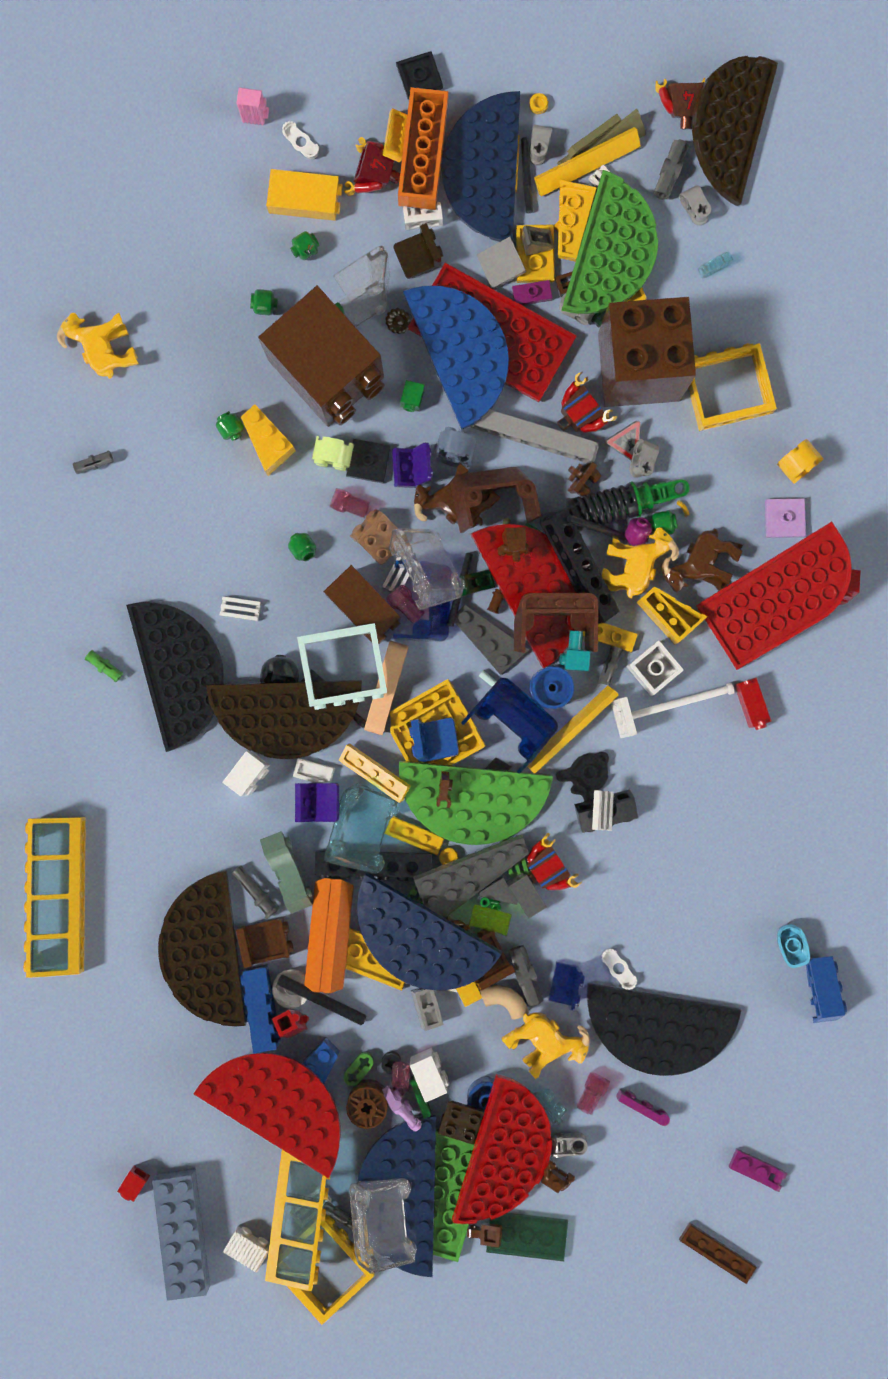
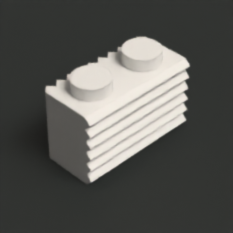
[223,1226,269,1273]

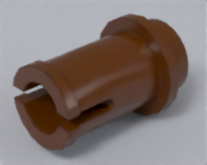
[487,589,505,614]

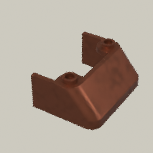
[450,467,541,533]
[514,593,598,653]

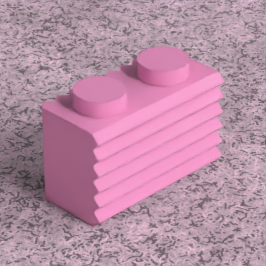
[236,87,269,125]

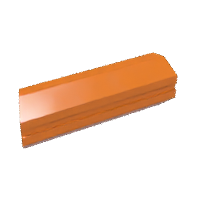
[304,878,354,993]

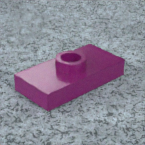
[512,280,552,305]

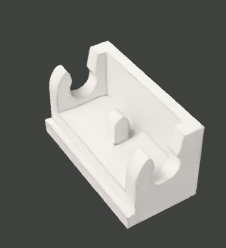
[403,202,443,230]

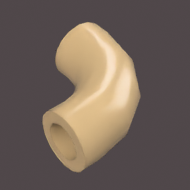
[480,985,529,1019]

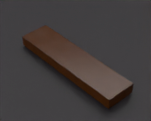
[679,1222,757,1284]

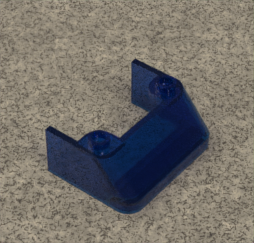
[391,560,451,642]
[461,678,558,774]

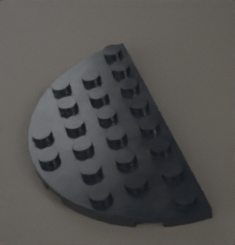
[126,602,224,752]
[587,983,741,1076]

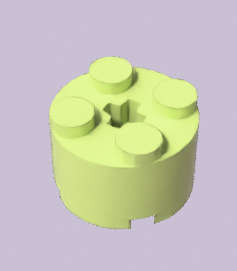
[312,436,354,471]

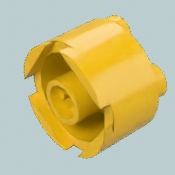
[777,438,824,484]

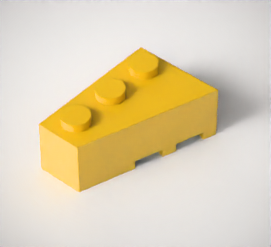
[241,404,296,476]
[636,586,707,645]

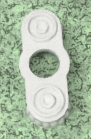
[282,121,319,159]
[602,949,637,990]

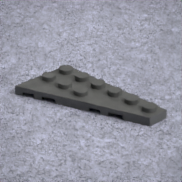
[413,835,529,918]

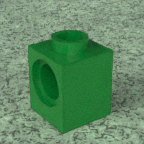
[400,380,425,412]

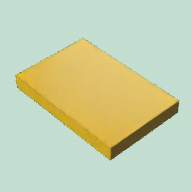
[516,225,555,283]

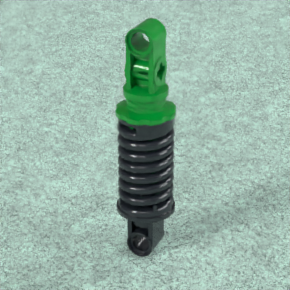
[540,479,690,532]

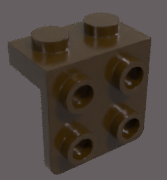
[393,223,443,279]
[438,1100,485,1145]

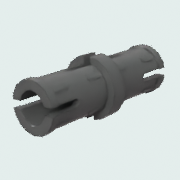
[73,450,114,474]
[598,646,623,686]

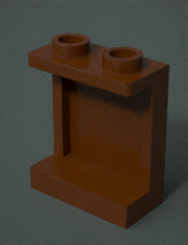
[236,917,294,968]
[474,928,515,991]

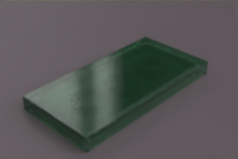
[486,1213,568,1262]

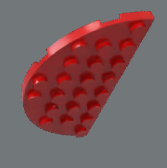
[470,524,577,668]
[193,1053,341,1179]
[452,1074,552,1224]

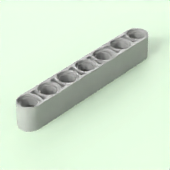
[470,410,599,464]

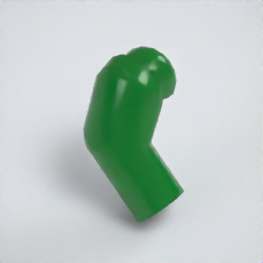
[480,897,501,912]

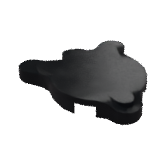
[556,752,609,801]

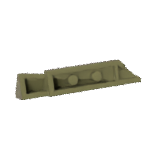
[557,108,646,165]

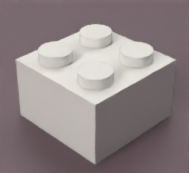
[626,641,683,696]
[222,751,270,797]
[410,1048,449,1102]

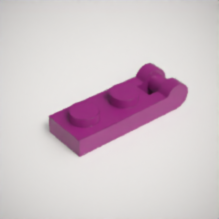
[616,1089,670,1126]
[729,1148,787,1192]

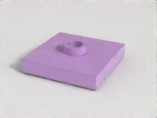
[765,499,806,538]

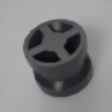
[381,1051,401,1074]

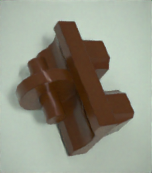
[567,462,602,497]

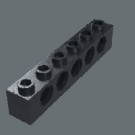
[540,509,620,624]
[315,850,432,881]

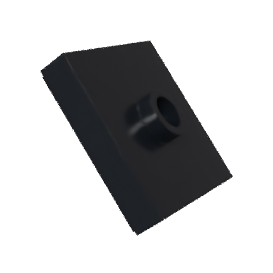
[396,51,443,100]
[346,439,391,484]

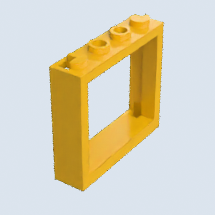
[688,343,777,431]
[276,1214,375,1325]

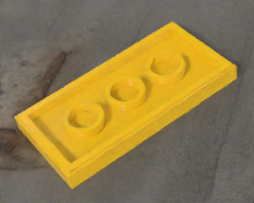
[346,928,405,991]

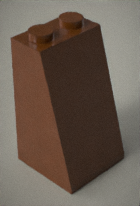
[323,565,401,644]

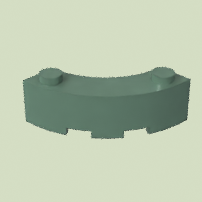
[260,831,313,914]

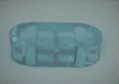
[698,252,734,278]

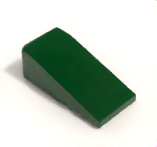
[454,570,495,597]

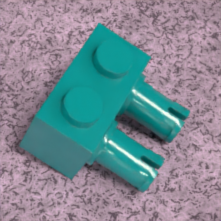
[559,631,590,671]

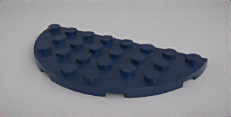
[441,91,520,242]
[357,873,503,990]
[356,1115,436,1277]

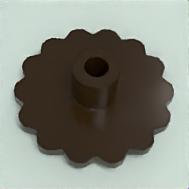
[385,308,411,334]

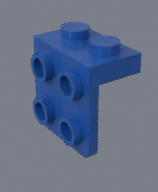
[409,718,459,762]

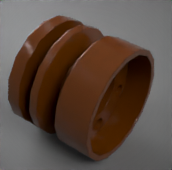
[346,1079,388,1129]

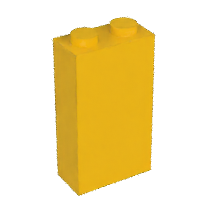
[266,169,343,221]

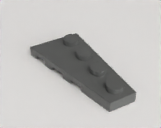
[455,605,529,675]

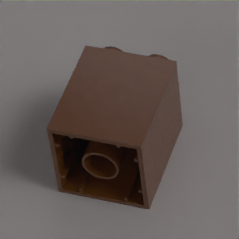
[258,285,385,427]
[598,297,696,407]

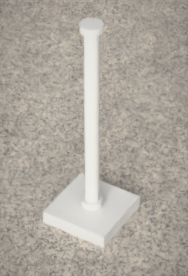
[611,683,734,738]

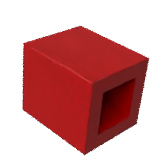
[117,1165,151,1202]

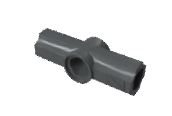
[653,139,689,200]
[508,945,544,1007]

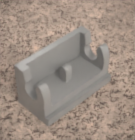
[411,989,444,1031]

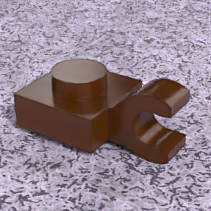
[436,771,453,808]
[467,1222,502,1248]

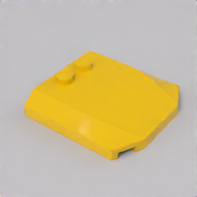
[390,679,486,765]

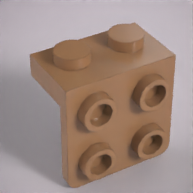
[350,509,406,565]

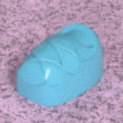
[777,924,810,968]

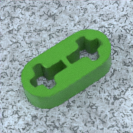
[343,1052,374,1086]

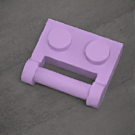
[382,1085,422,1131]

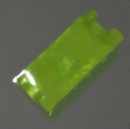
[468,904,512,936]

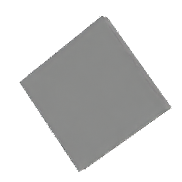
[477,237,526,289]

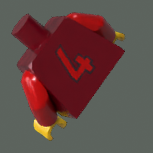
[344,137,400,196]

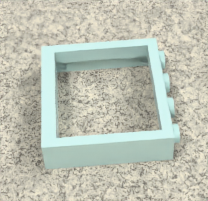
[297,623,387,710]

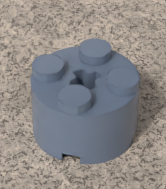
[434,427,477,467]

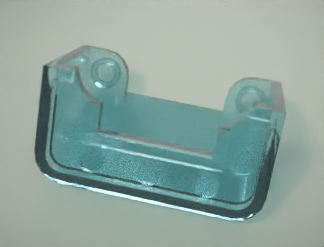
[324,783,399,874]

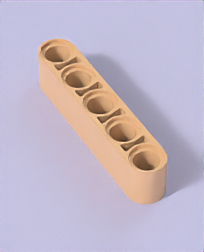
[364,640,408,736]

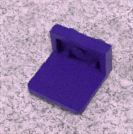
[392,442,433,488]
[295,783,339,822]

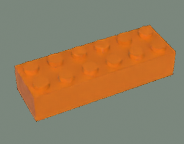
[398,87,448,210]

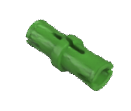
[85,650,123,682]

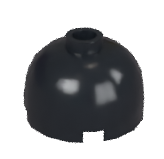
[260,655,299,683]

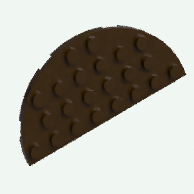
[692,56,778,206]
[206,680,362,759]
[158,870,246,1027]

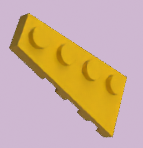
[558,180,597,262]

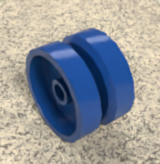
[529,666,574,709]

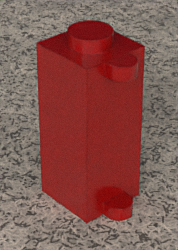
[734,678,771,730]
[272,1009,309,1038]

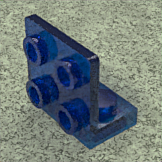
[548,961,585,1011]

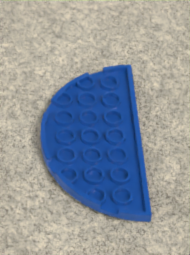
[403,286,509,430]

